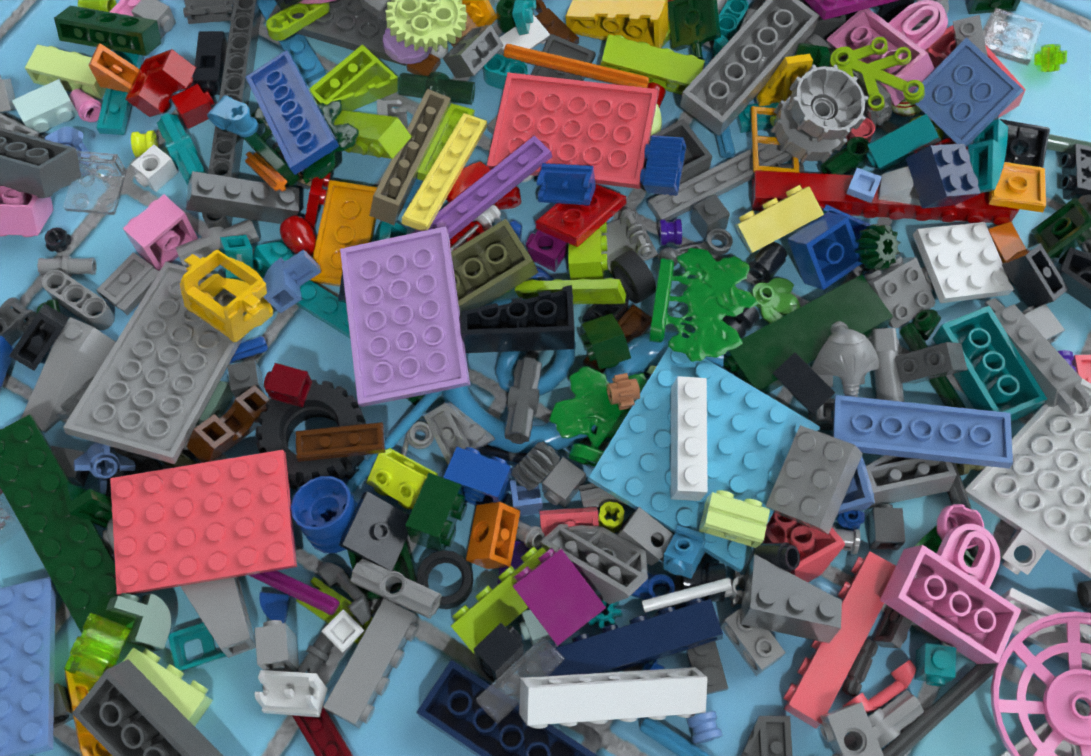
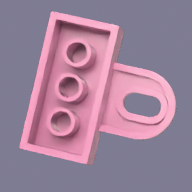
[826,0,948,106]
[880,524,1021,664]

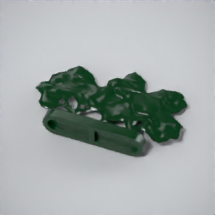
[242,100,359,187]

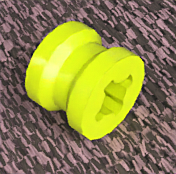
[131,130,158,157]

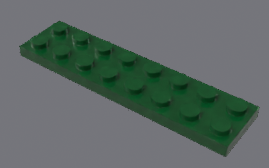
[0,414,135,647]

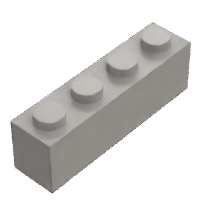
[323,599,419,729]

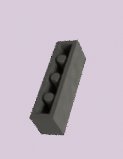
[186,171,300,224]

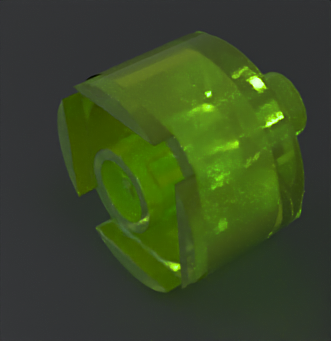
[64,613,132,683]

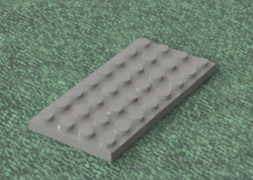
[63,262,247,464]

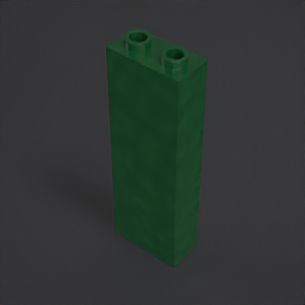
[723,274,893,394]

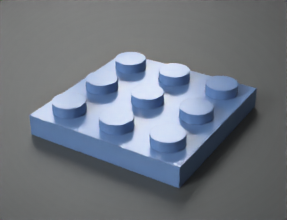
[912,37,1024,147]

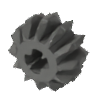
[512,442,560,491]

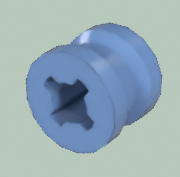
[686,711,723,745]

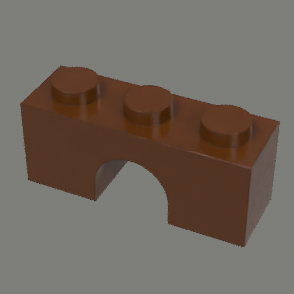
[186,385,269,463]

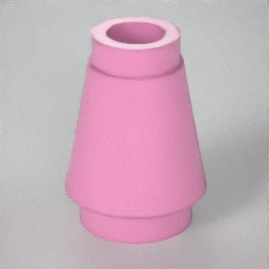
[70,89,102,122]

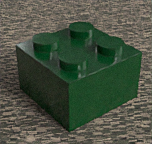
[405,473,467,552]

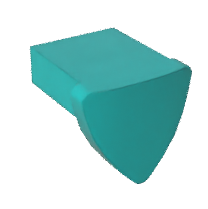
[375,221,407,241]

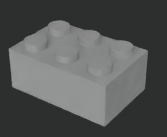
[766,425,863,535]

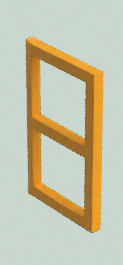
[751,106,799,173]

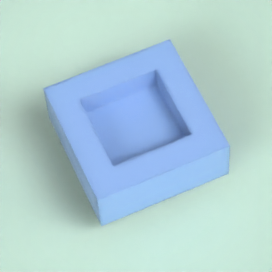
[846,168,882,203]

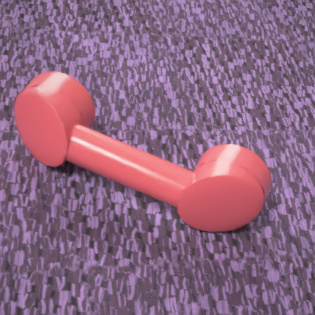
[843,660,916,714]

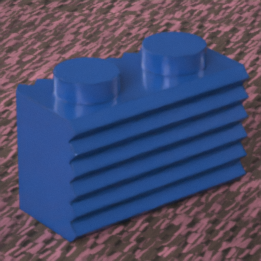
[640,135,686,196]

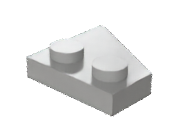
[424,402,495,465]

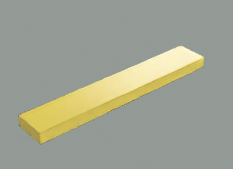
[402,113,487,231]

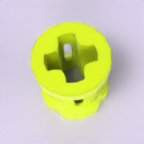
[598,501,625,533]

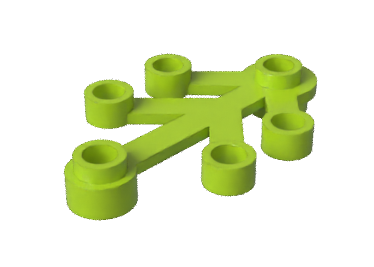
[830,37,925,111]

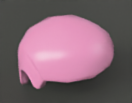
[937,504,984,549]

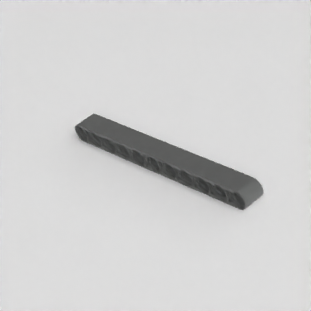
[202,0,261,229]

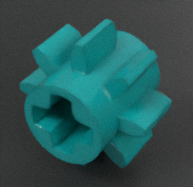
[588,598,623,629]

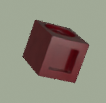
[264,363,312,408]

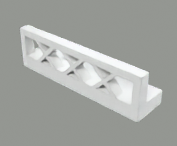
[1001,588,1091,671]

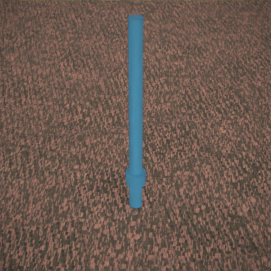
[345,391,443,493]

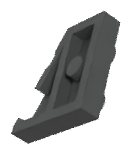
[741,716,793,756]

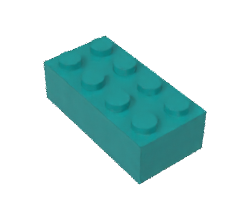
[932,305,1047,422]

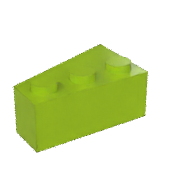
[309,44,398,111]
[568,222,608,280]

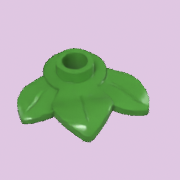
[751,278,800,323]

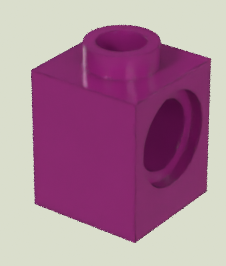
[526,230,568,272]

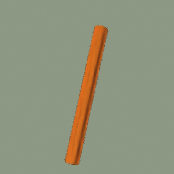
[503,44,649,88]

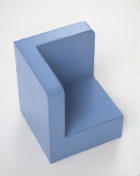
[510,480,542,516]

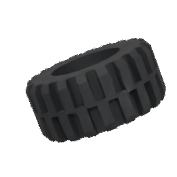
[255,380,366,490]

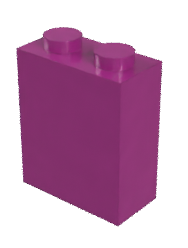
[512,547,606,646]

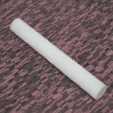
[642,577,732,612]

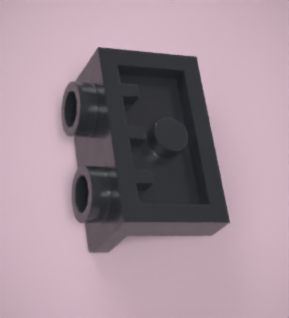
[1060,143,1091,200]

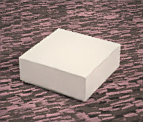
[322,610,364,653]

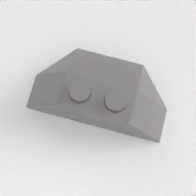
[540,524,648,604]

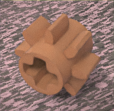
[607,373,640,410]

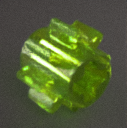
[1034,44,1067,72]

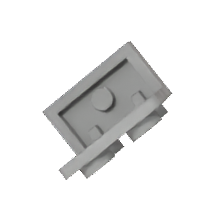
[864,255,935,328]

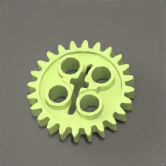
[385,0,467,52]

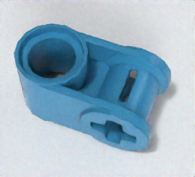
[207,95,259,138]

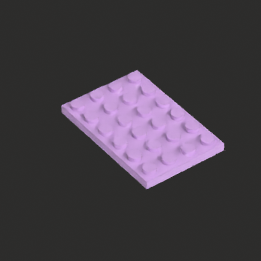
[340,226,470,407]

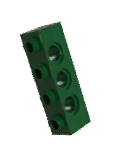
[54,5,161,56]

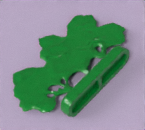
[649,248,759,362]
[549,366,647,468]

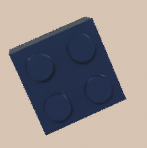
[906,144,981,208]

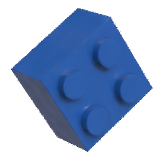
[787,212,862,290]
[443,447,512,506]

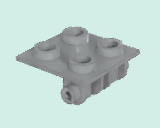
[603,209,658,274]

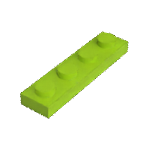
[417,103,475,181]
[515,278,626,304]

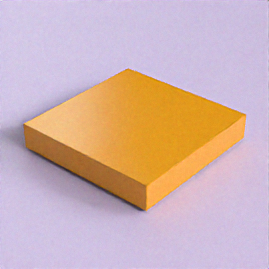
[989,162,1046,213]

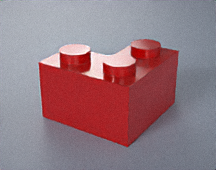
[125,49,196,117]

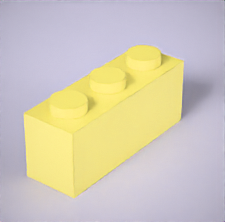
[735,185,824,253]

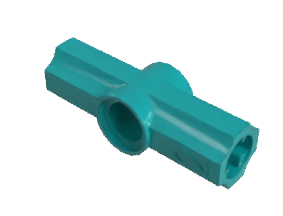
[157,113,206,185]

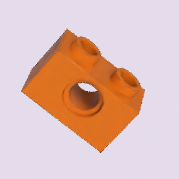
[466,502,521,569]

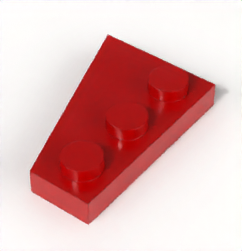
[305,170,332,232]

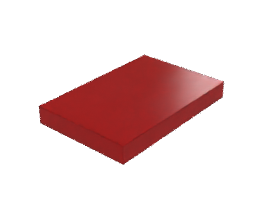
[535,184,627,247]

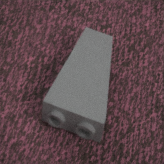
[180,577,256,658]

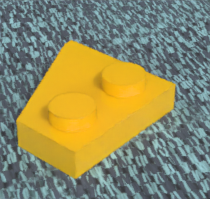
[756,54,813,107]

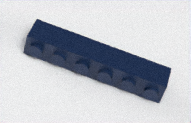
[537,597,723,676]

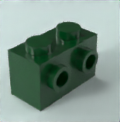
[580,313,631,369]

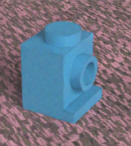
[664,525,705,579]

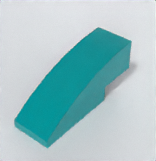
[968,119,1008,193]

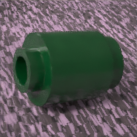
[496,0,516,33]

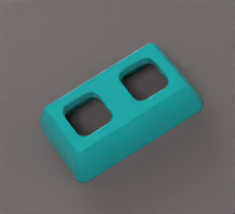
[168,622,227,671]

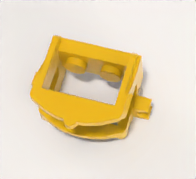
[179,250,273,342]

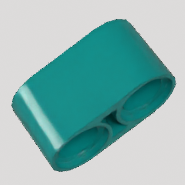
[714,0,749,41]
[483,54,528,90]

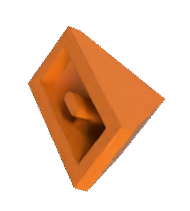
[89,44,140,93]

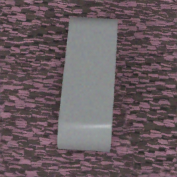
[42,270,115,330]

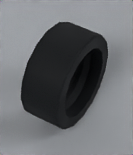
[610,250,656,304]
[416,550,474,609]

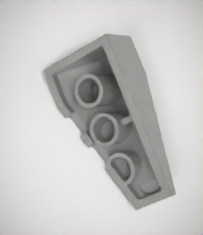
[21,317,116,433]

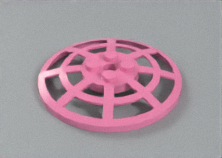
[991,611,1091,756]

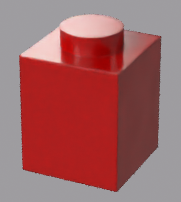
[171,84,215,129]

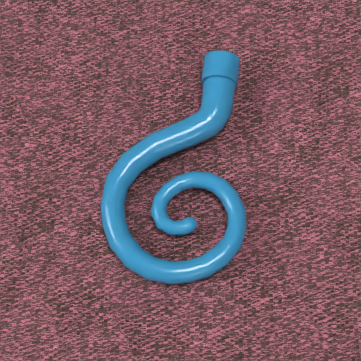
[442,298,724,454]

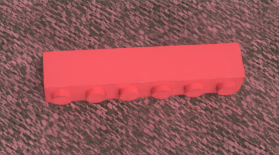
[783,551,896,729]

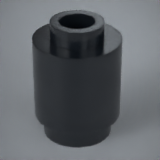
[749,242,787,281]
[753,542,800,572]

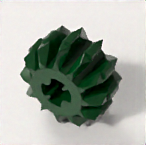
[855,224,901,270]

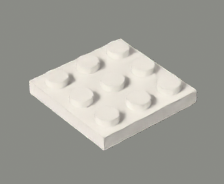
[913,222,1014,303]

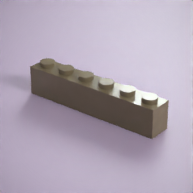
[369,89,451,225]

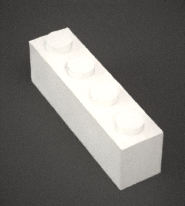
[671,376,708,501]

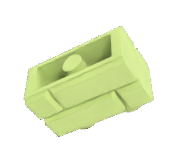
[699,490,770,548]

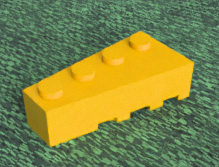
[565,0,668,48]

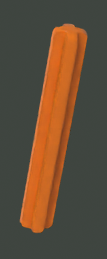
[245,151,287,192]

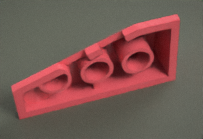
[762,513,845,582]

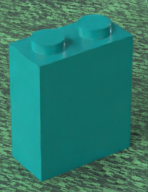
[866,114,941,171]

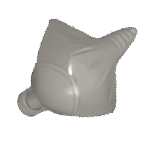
[812,321,879,397]

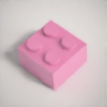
[0,186,53,237]
[123,194,198,271]

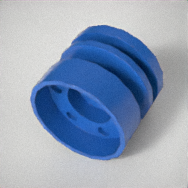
[291,476,358,553]

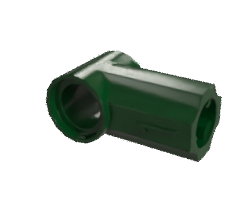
[820,137,870,175]

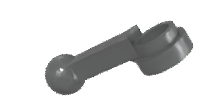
[658,228,733,267]

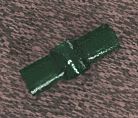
[398,72,475,105]

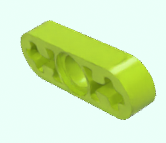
[266,2,330,41]

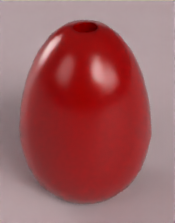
[280,215,316,256]

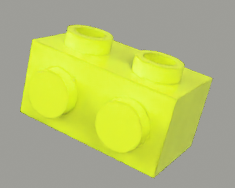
[366,448,438,509]

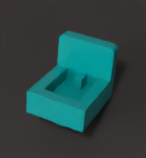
[253,240,294,279]

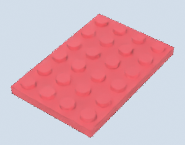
[487,73,659,189]
[110,450,297,596]

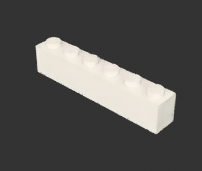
[519,667,707,729]

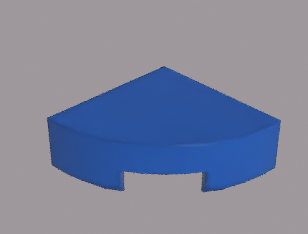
[259,592,291,623]

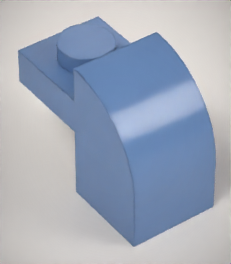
[263,250,321,313]

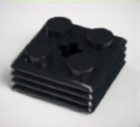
[1000,119,1050,168]

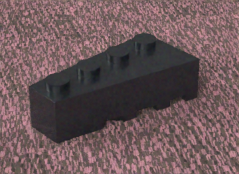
[461,285,575,353]

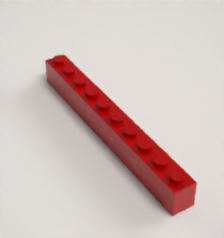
[752,170,1019,225]

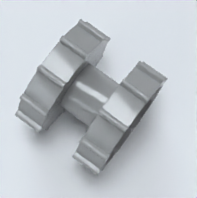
[771,64,868,164]

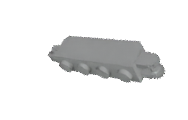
[985,298,1091,416]

